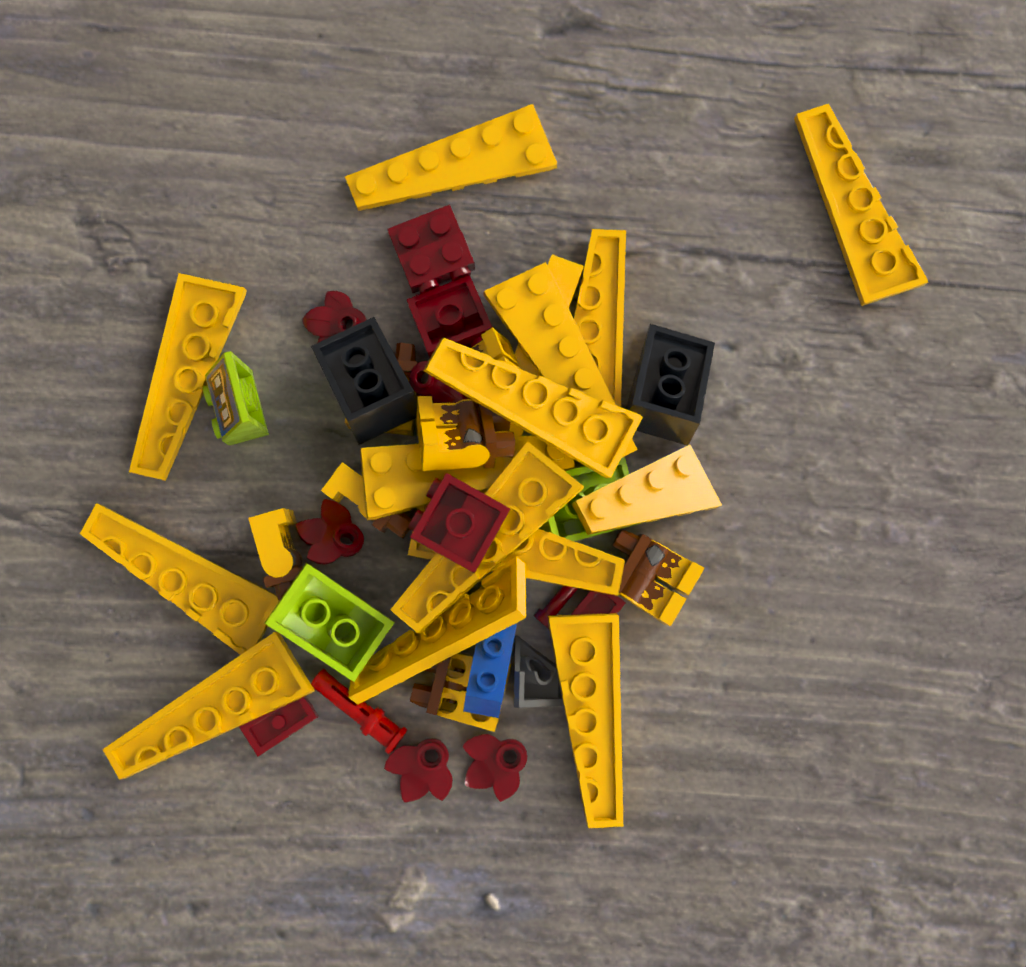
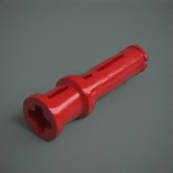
[311,668,408,755]

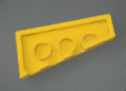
[571,445,722,535]

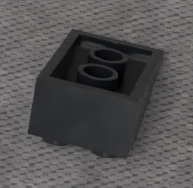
[311,317,417,445]
[626,323,715,446]

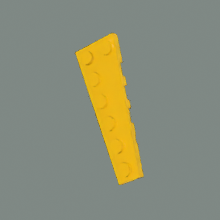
[794,103,928,306]
[345,104,557,211]
[423,338,643,478]
[348,556,526,704]
[548,613,624,828]

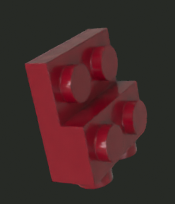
[387,204,475,294]
[406,275,492,358]
[408,473,510,574]

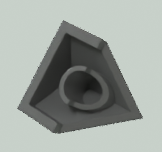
[514,634,564,708]

